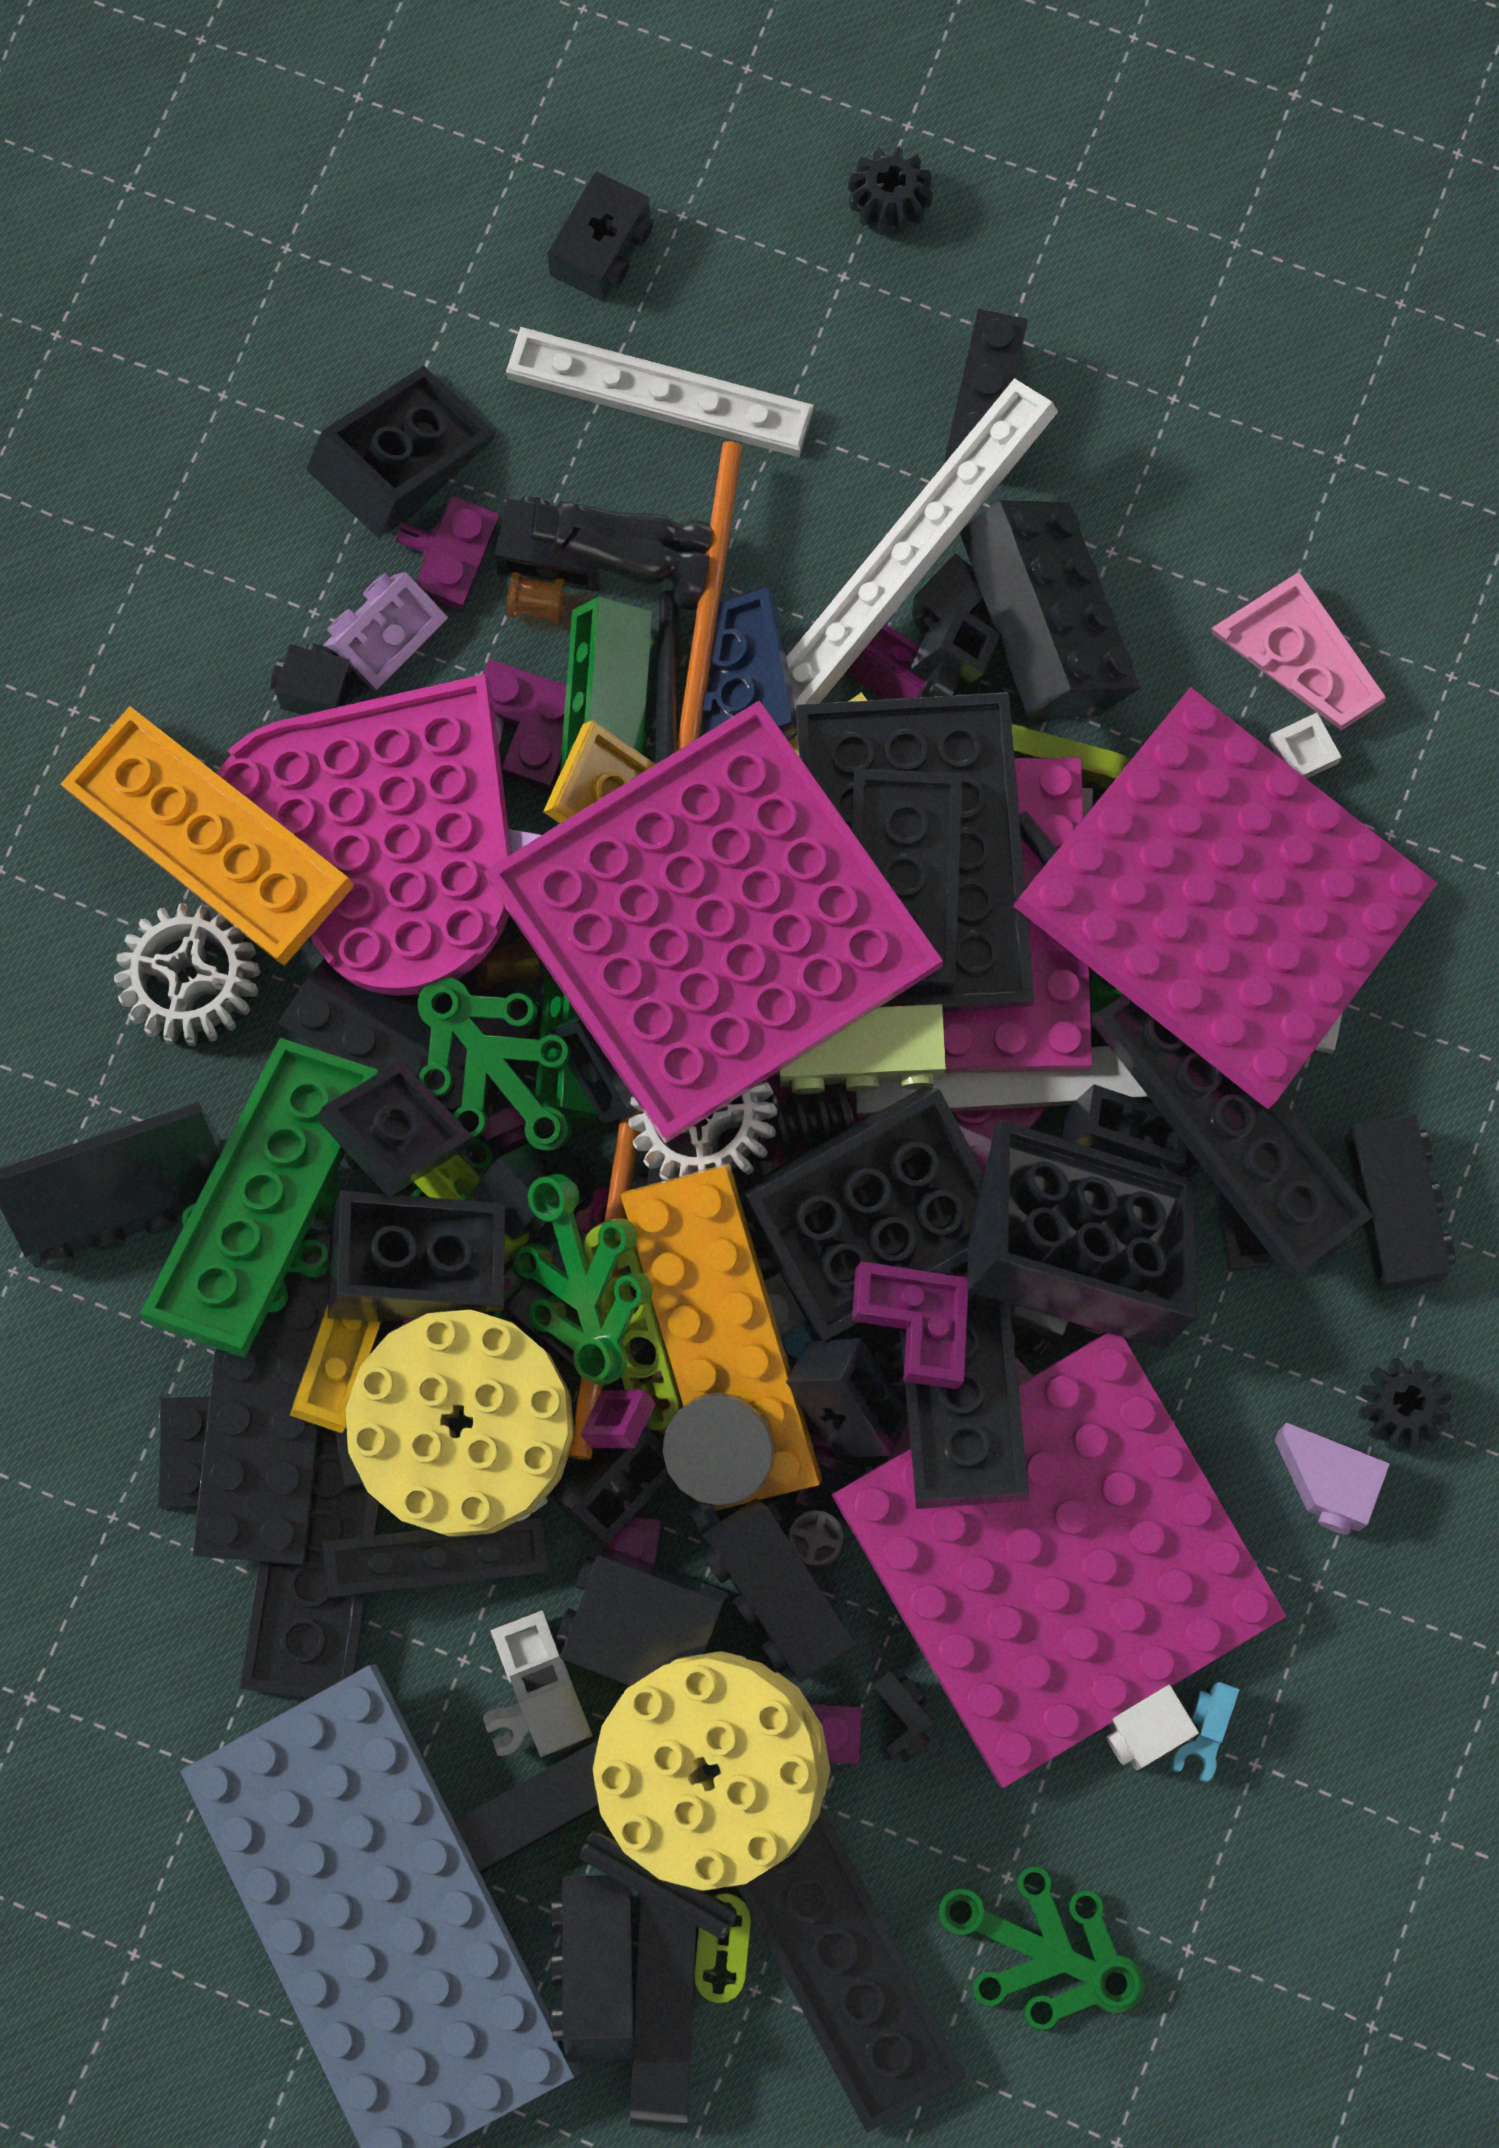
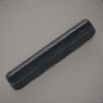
[579,1830,737,1938]

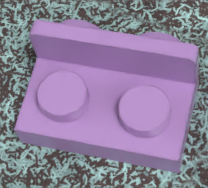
[323,572,448,690]

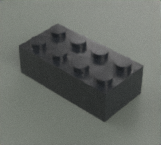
[960,500,1140,718]

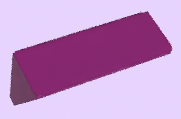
[845,624,926,700]

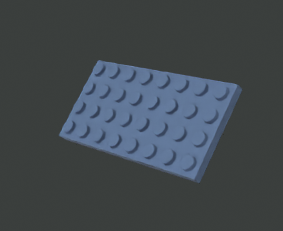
[180,1664,579,2148]

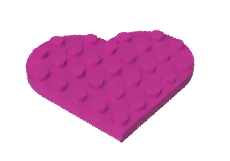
[216,674,512,996]

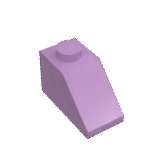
[1275,1423,1390,1535]

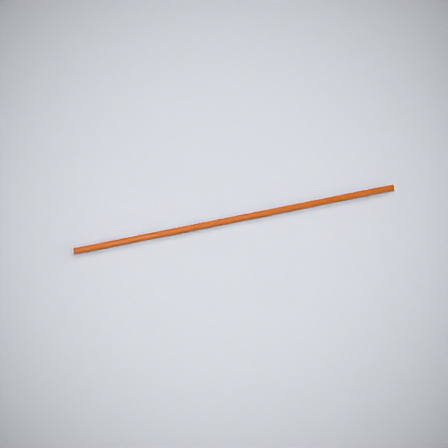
[569,441,743,1460]

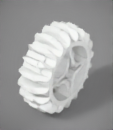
[114,903,260,1046]
[629,1082,777,1181]

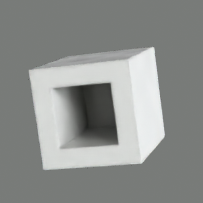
[1106,1684,1199,1771]

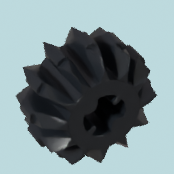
[848,146,933,236]
[1358,1358,1452,1452]

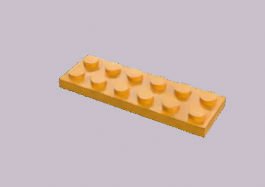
[61,706,355,966]
[621,1163,823,1511]

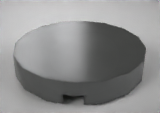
[662,1392,775,1506]

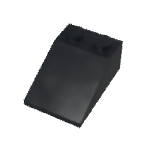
[306,365,496,539]
[328,1190,505,1322]

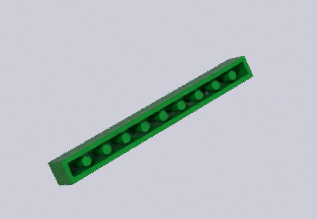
[535,596,654,1126]

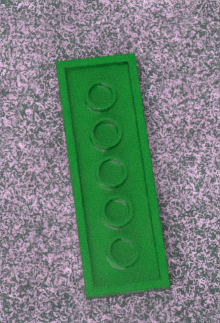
[140,1038,379,1358]

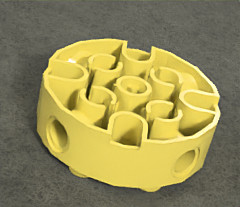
[346,1309,574,1537]
[593,1651,830,1891]

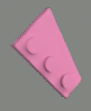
[1211,572,1386,730]

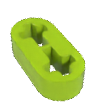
[694,1893,751,2003]

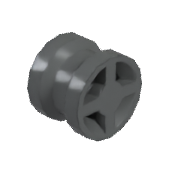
[788,1510,843,1570]

